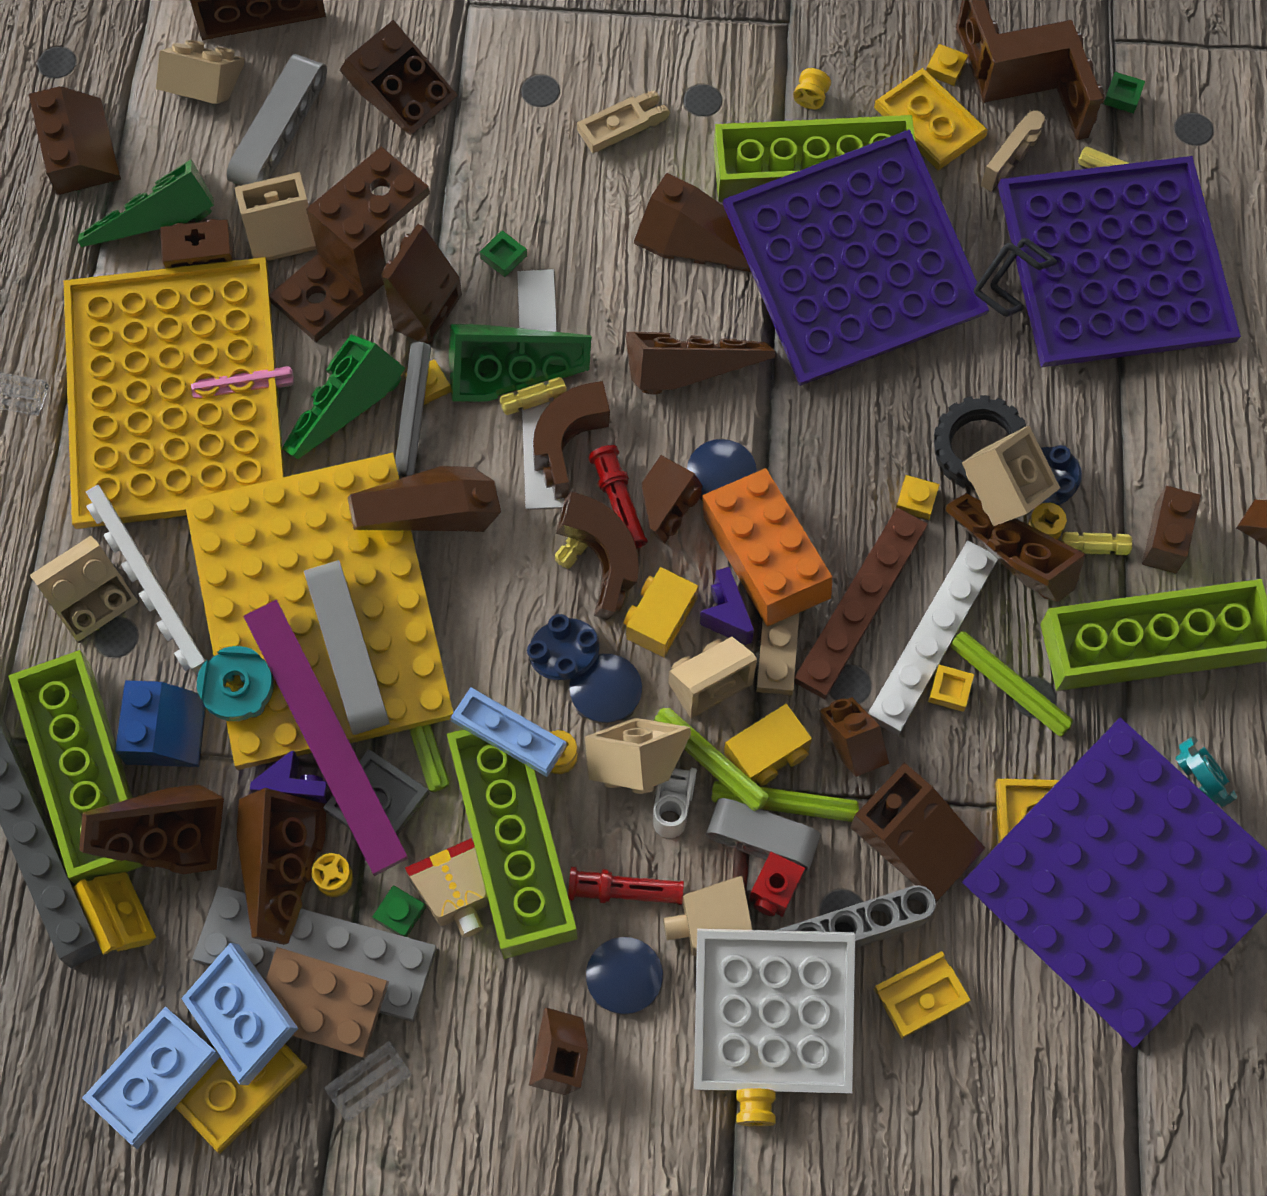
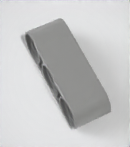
[706,798,821,871]

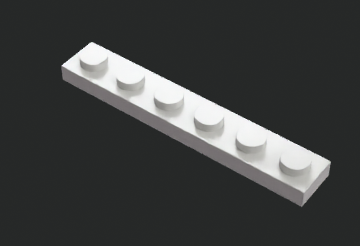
[85,485,205,676]
[868,540,998,736]

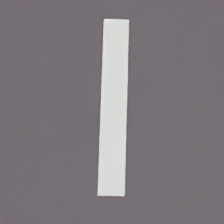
[517,269,564,509]

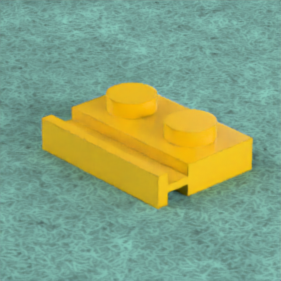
[73,872,156,955]
[874,951,971,1039]

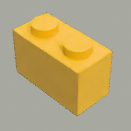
[623,567,699,658]
[724,703,812,786]

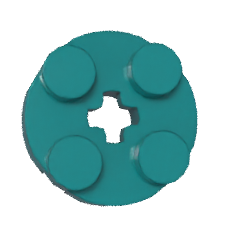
[197,646,274,721]
[1175,736,1237,807]

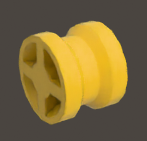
[793,68,831,110]
[1027,503,1067,540]
[550,730,578,774]
[312,853,353,897]
[736,1088,776,1126]

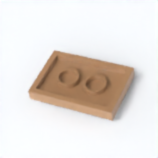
[265,947,389,1058]

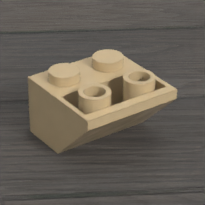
[156,40,245,104]
[234,172,316,261]
[30,536,138,643]

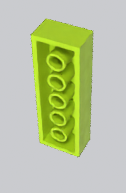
[714,115,915,202]
[1040,579,1267,691]
[8,650,143,885]
[447,729,578,959]

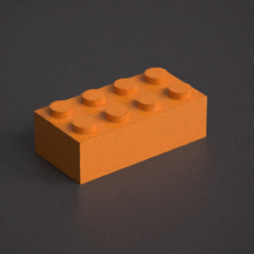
[702,468,832,627]

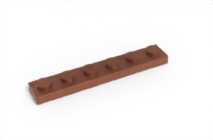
[794,508,928,700]

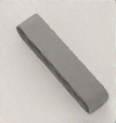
[226,54,327,186]
[304,560,390,735]
[774,885,936,948]

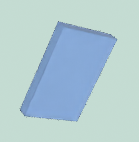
[181,943,299,1085]
[82,1006,220,1149]

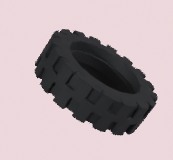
[934,395,1026,490]

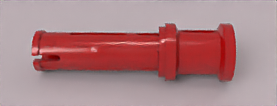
[588,445,648,549]
[568,866,684,905]

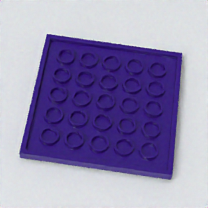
[723,129,989,386]
[998,156,1241,368]
[962,717,1267,1048]

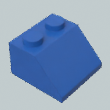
[115,680,206,767]

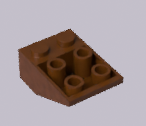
[340,20,458,136]
[382,224,462,345]
[850,762,985,903]

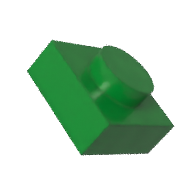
[1103,72,1145,114]
[480,230,527,277]
[372,885,426,937]

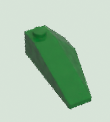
[77,159,214,247]
[449,324,592,402]
[282,334,406,459]

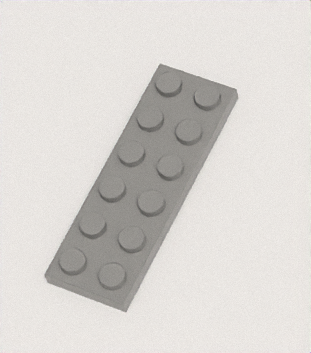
[192,886,437,1022]

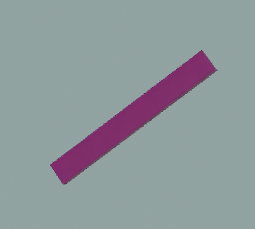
[243,599,409,876]

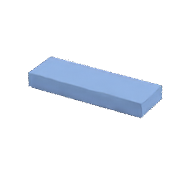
[450,687,567,777]

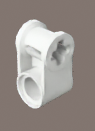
[653,767,697,838]

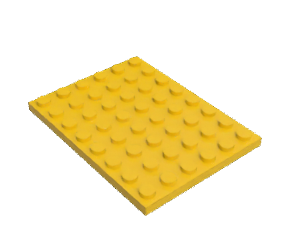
[63,257,285,529]
[184,453,453,770]

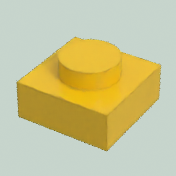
[926,44,968,86]
[404,359,451,405]
[895,475,939,520]
[928,665,974,712]

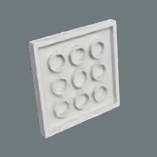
[694,929,855,1093]

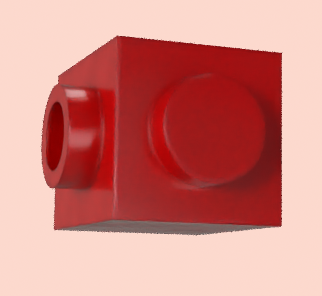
[749,851,805,917]

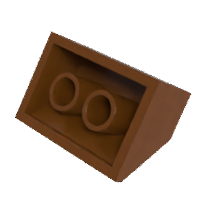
[28,86,121,195]

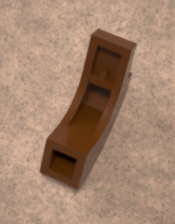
[533,381,610,500]
[556,491,639,620]

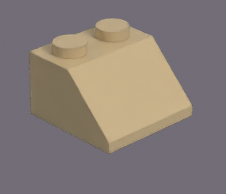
[962,425,1060,526]
[668,637,757,719]
[585,718,691,794]

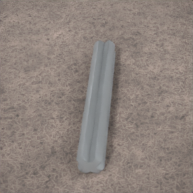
[395,342,431,477]

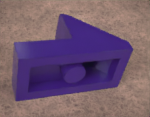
[700,567,754,645]
[250,750,332,804]

